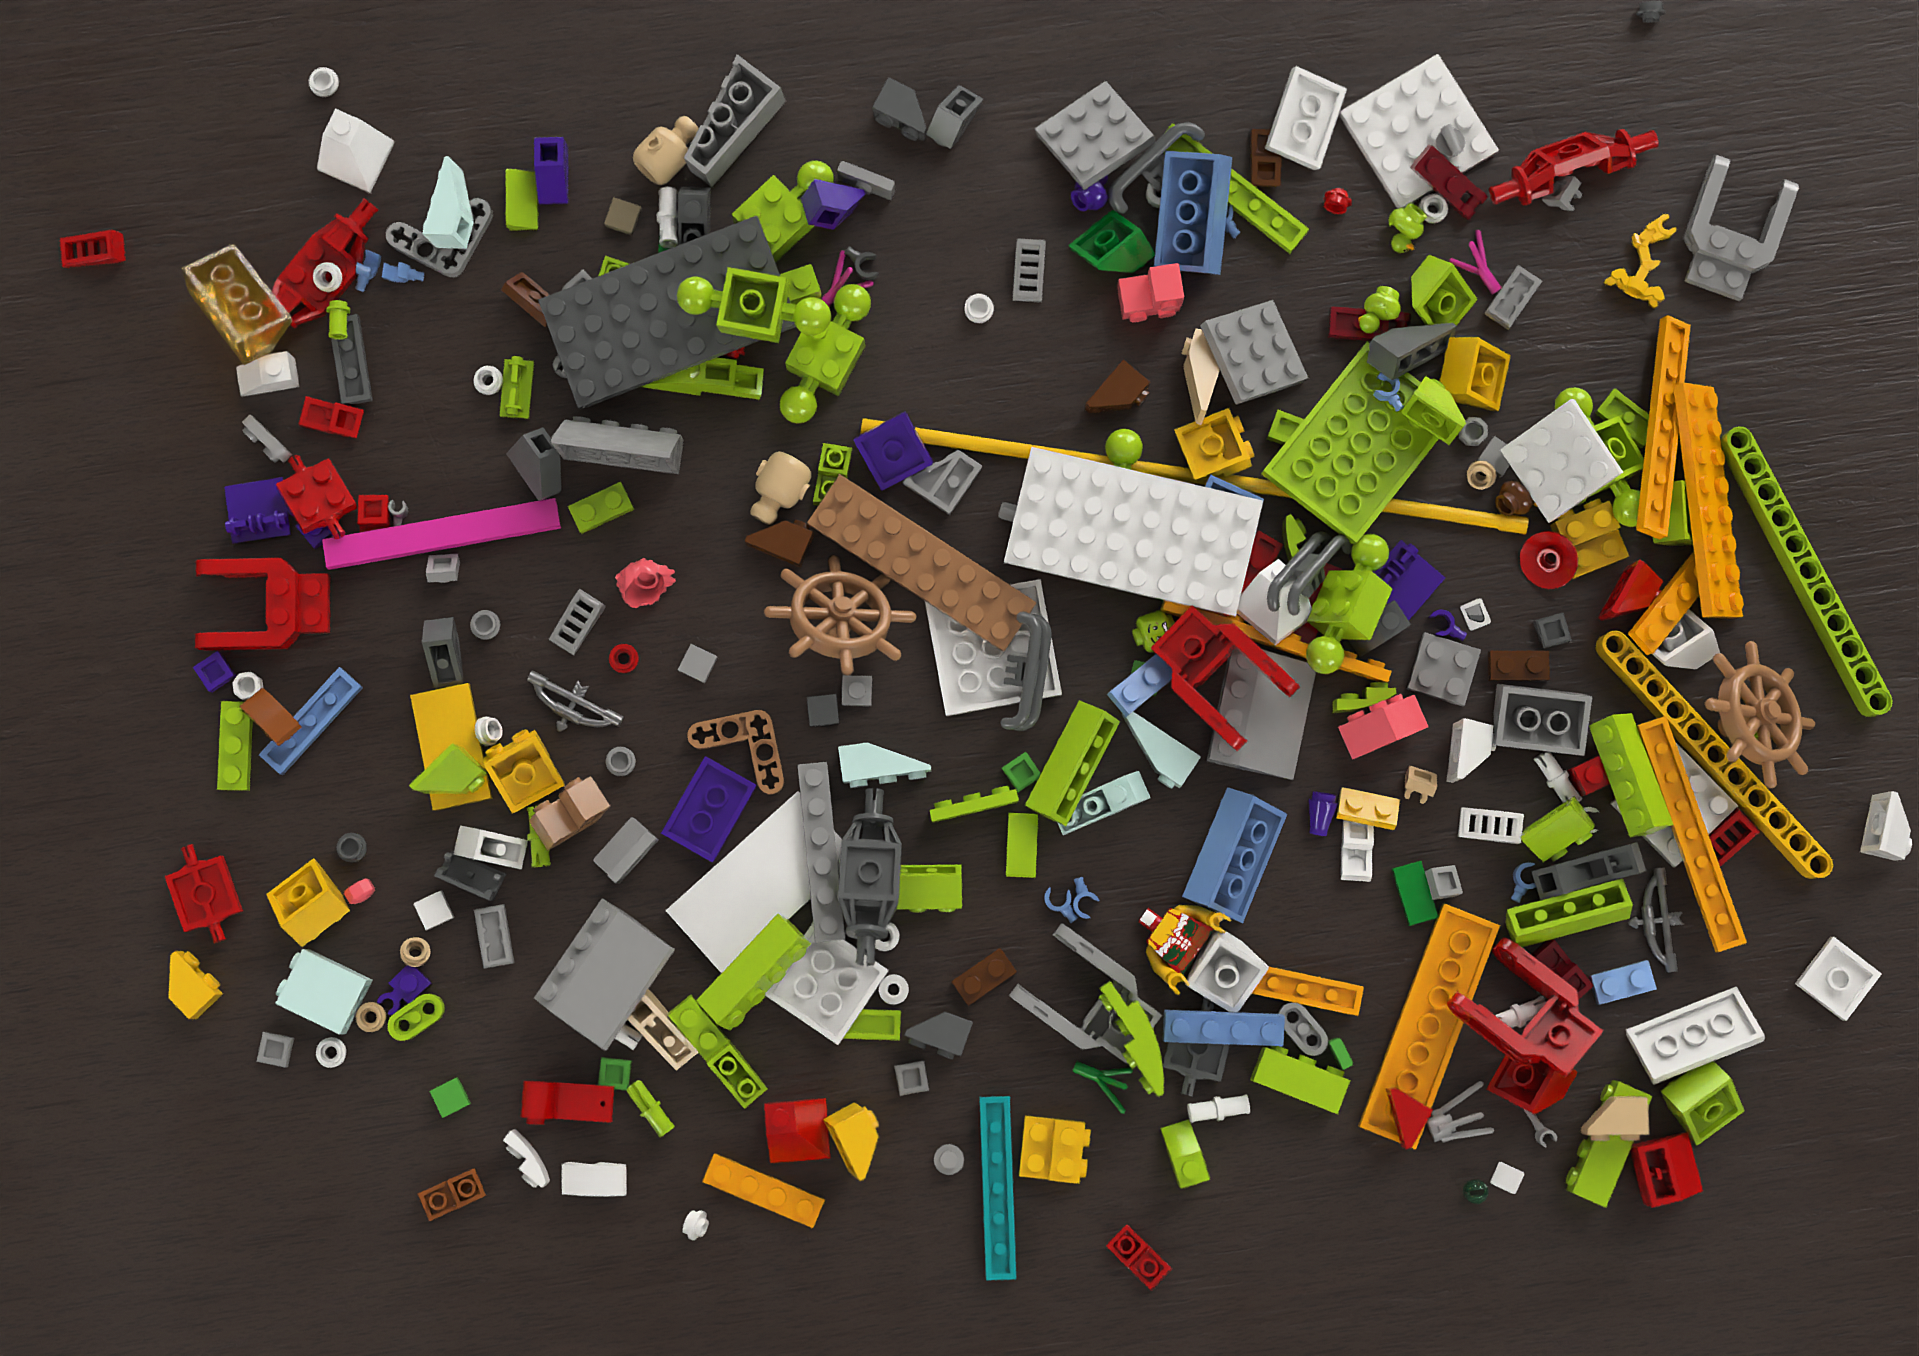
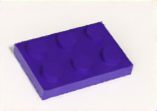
[661,756,757,863]

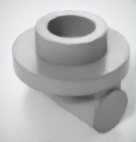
[1435,124,1465,157]

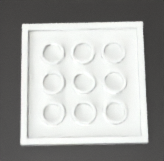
[1339,54,1499,208]
[925,579,1062,716]

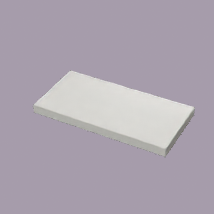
[666,791,842,973]

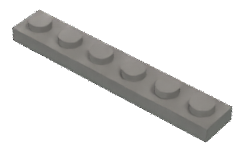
[798,762,845,943]

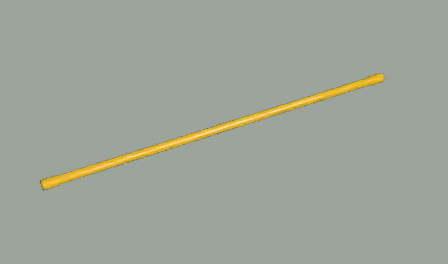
[860,418,1529,534]

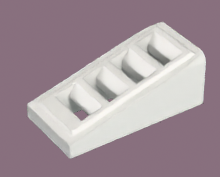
[1458,807,1524,844]

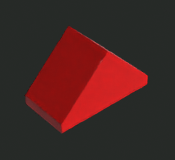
[1385,1087,1433,1149]

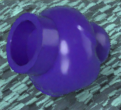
[1071,175,1108,211]

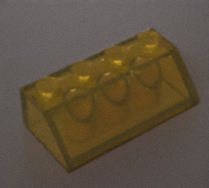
[182,244,292,365]

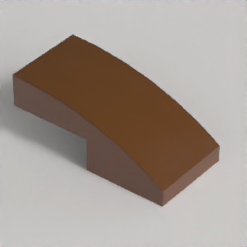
[1250,129,1281,187]

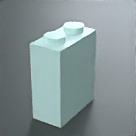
[275,949,373,1035]

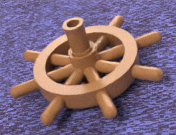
[764,555,916,675]
[1705,641,1815,789]

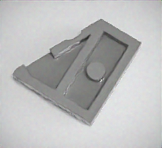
[903,450,983,515]

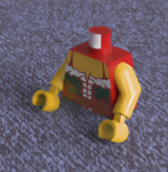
[1138,905,1231,995]

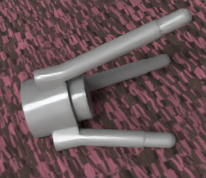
[1427,1081,1494,1143]

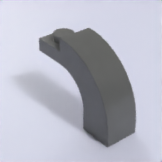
[1532,842,1646,900]

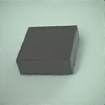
[1533,612,1572,649]
[807,694,839,727]

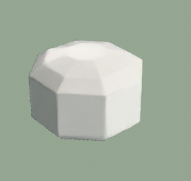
[232,672,263,701]

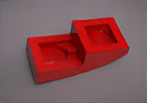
[299,396,364,439]
[357,495,391,533]

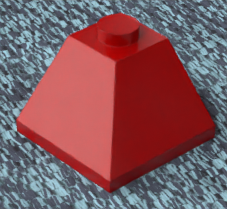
[1597,559,1663,621]
[1487,1055,1578,1115]
[764,1098,830,1163]

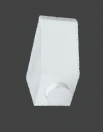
[236,351,299,397]
[453,826,528,869]

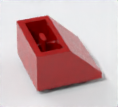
[1630,1131,1703,1207]

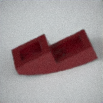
[1531,939,1594,1000]

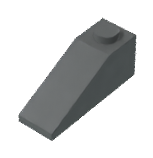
[1367,323,1457,380]

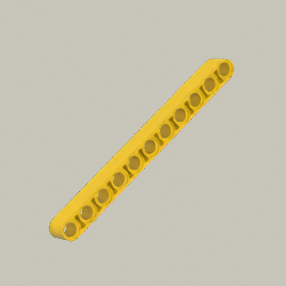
[1596,630,1833,879]

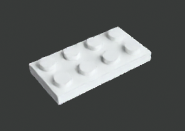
[1626,987,1765,1084]

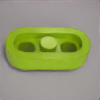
[388,994,445,1041]

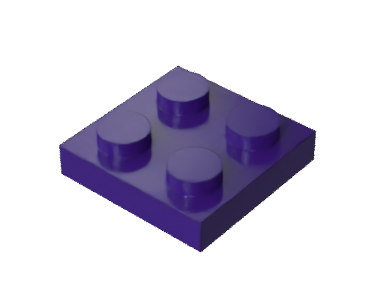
[853,411,933,491]

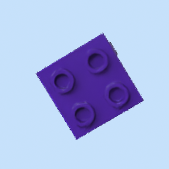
[224,477,291,544]
[1373,540,1445,620]

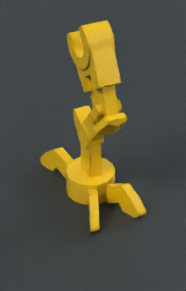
[1604,214,1677,309]

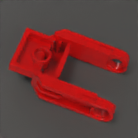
[195,558,330,651]
[1151,605,1300,752]
[1447,938,1603,1078]

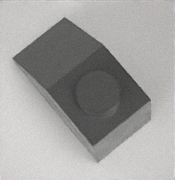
[926,85,983,149]
[1348,600,1411,657]
[422,617,463,688]

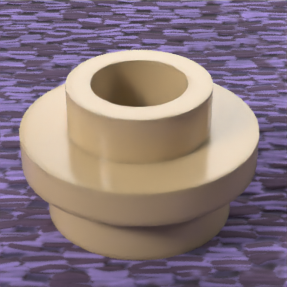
[1467,461,1497,489]
[400,937,430,967]
[355,1002,386,1032]

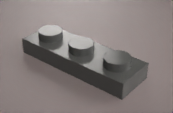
[328,314,373,406]

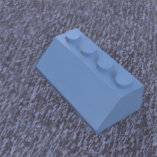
[1154,151,1232,275]
[1182,787,1287,923]

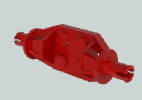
[1489,129,1659,205]
[253,198,379,345]

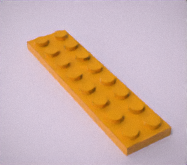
[1673,382,1744,619]
[1358,903,1500,1149]

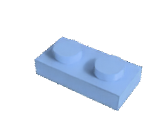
[1589,960,1657,1005]

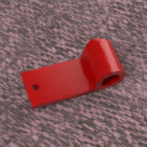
[521,1081,614,1125]

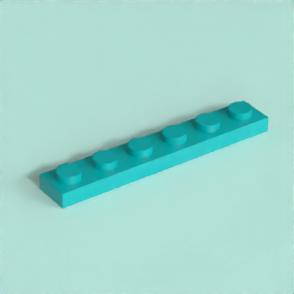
[980,1096,1016,1280]

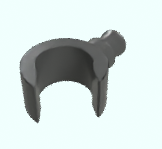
[844,246,879,281]

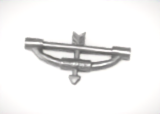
[527,670,624,732]
[1628,867,1684,972]

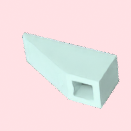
[422,156,474,249]
[838,743,932,788]
[1058,771,1151,835]

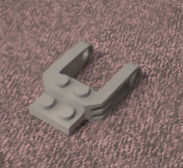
[1683,154,1799,301]
[1009,923,1162,1064]

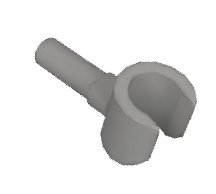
[388,500,408,527]
[1524,1110,1557,1148]

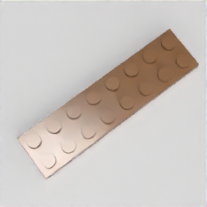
[807,474,1037,652]

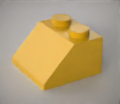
[1439,337,1510,411]
[266,858,350,947]
[823,1102,879,1181]

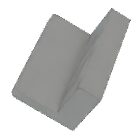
[594,817,659,884]

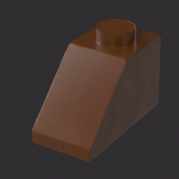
[1085,360,1150,413]
[745,519,814,568]

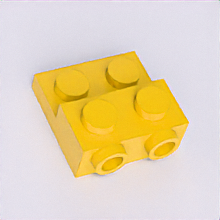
[1175,408,1255,484]
[1550,498,1629,579]
[483,729,565,814]
[1019,1115,1090,1184]

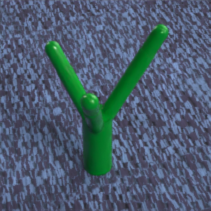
[1073,1061,1133,1114]

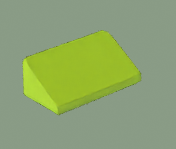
[506,169,538,230]

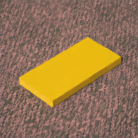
[410,683,493,811]

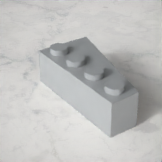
[684,55,786,187]

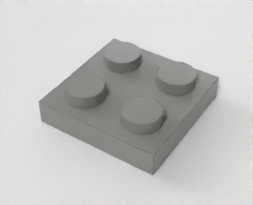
[1407,632,1481,707]

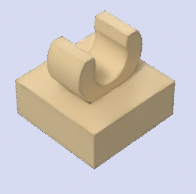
[1405,765,1437,804]

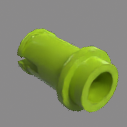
[326,300,350,340]

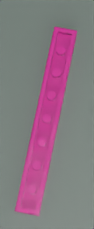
[322,498,561,570]

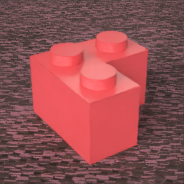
[1117,263,1184,322]
[1338,694,1429,760]

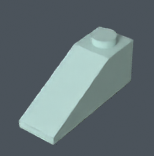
[1122,712,1201,789]

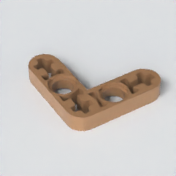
[687,710,784,795]

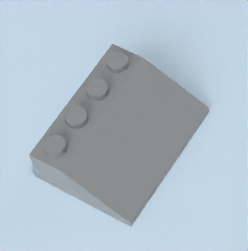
[551,417,684,474]
[1206,649,1316,781]
[534,898,675,1051]

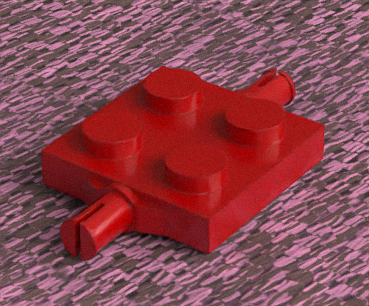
[276,455,357,539]
[164,844,243,943]

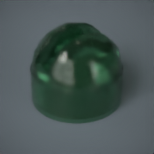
[1463,1179,1489,1204]

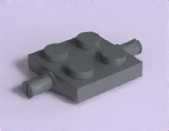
[1162,997,1230,1097]

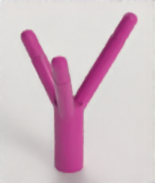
[1449,230,1502,294]
[821,251,873,307]

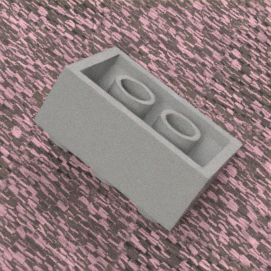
[1493,684,1592,756]

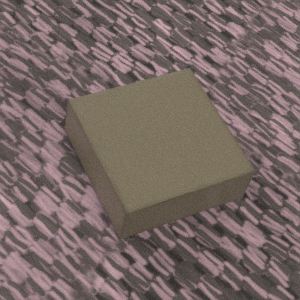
[604,197,642,235]

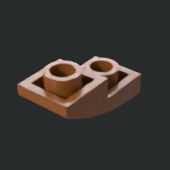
[240,688,302,746]
[417,1168,486,1221]

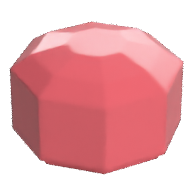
[343,878,375,904]

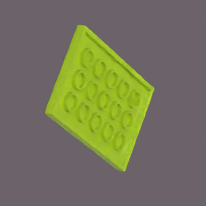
[1261,342,1439,544]

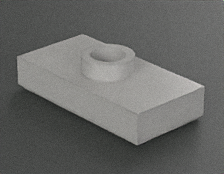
[837,161,895,200]
[1484,265,1542,330]
[474,904,514,969]

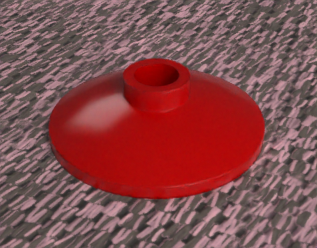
[1520,531,1579,589]

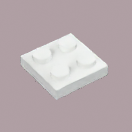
[1795,937,1881,1021]

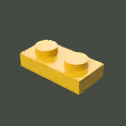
[1336,787,1400,830]

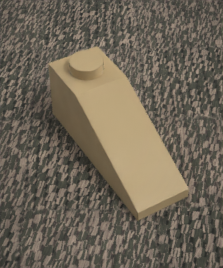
[1181,328,1220,425]
[627,989,698,1071]

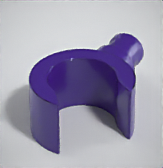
[1428,609,1467,641]

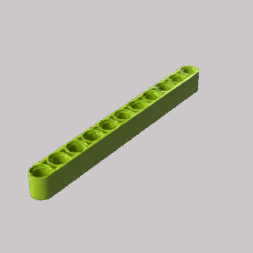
[1720,426,1893,717]

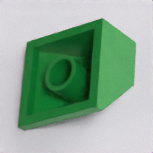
[1068,210,1155,273]

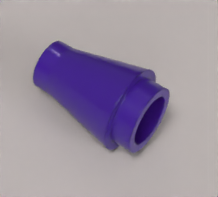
[1309,791,1338,836]

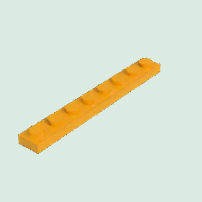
[1636,315,1691,540]
[1160,600,1392,683]
[1637,716,1747,952]

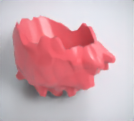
[615,558,676,608]

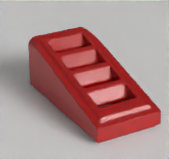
[60,230,125,268]
[1709,808,1760,867]

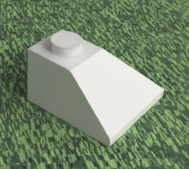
[317,109,395,193]
[1237,559,1312,645]
[1652,609,1720,669]
[1447,719,1496,783]
[1860,791,1912,861]
[1185,929,1269,1013]

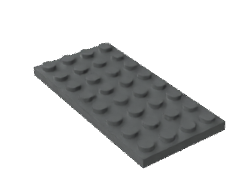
[538,216,796,410]

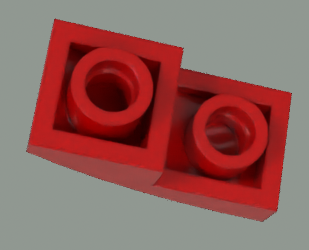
[1106,1224,1172,1291]

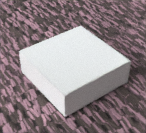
[413,890,455,930]

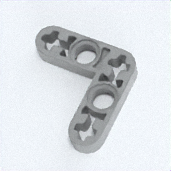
[386,198,493,277]

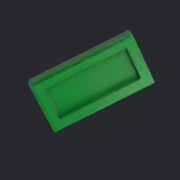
[1391,861,1438,926]

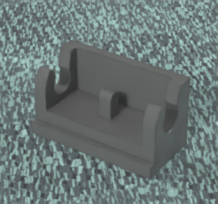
[435,850,506,901]

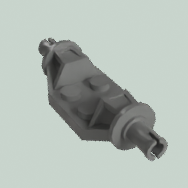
[838,788,902,966]

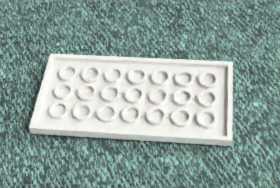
[1004,447,1263,617]

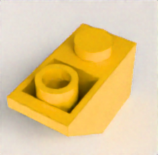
[169,951,223,1019]

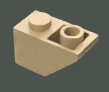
[1581,1096,1649,1141]

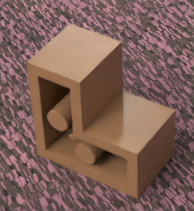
[529,776,610,851]

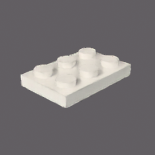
[1265,66,1347,171]

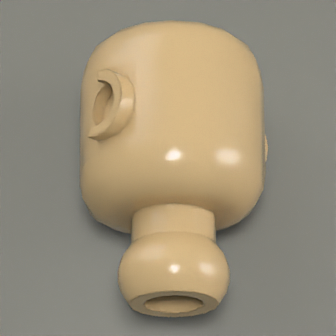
[633,116,699,185]
[750,451,811,525]

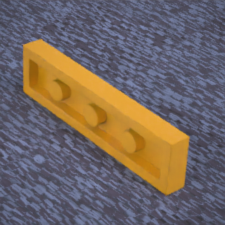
[1628,553,1699,655]
[1251,967,1364,1016]
[702,1153,825,1228]

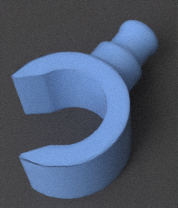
[1225,205,1240,238]
[355,249,381,292]
[382,262,424,282]
[1373,373,1404,412]
[1511,862,1536,903]
[1073,877,1099,919]
[1044,887,1078,923]

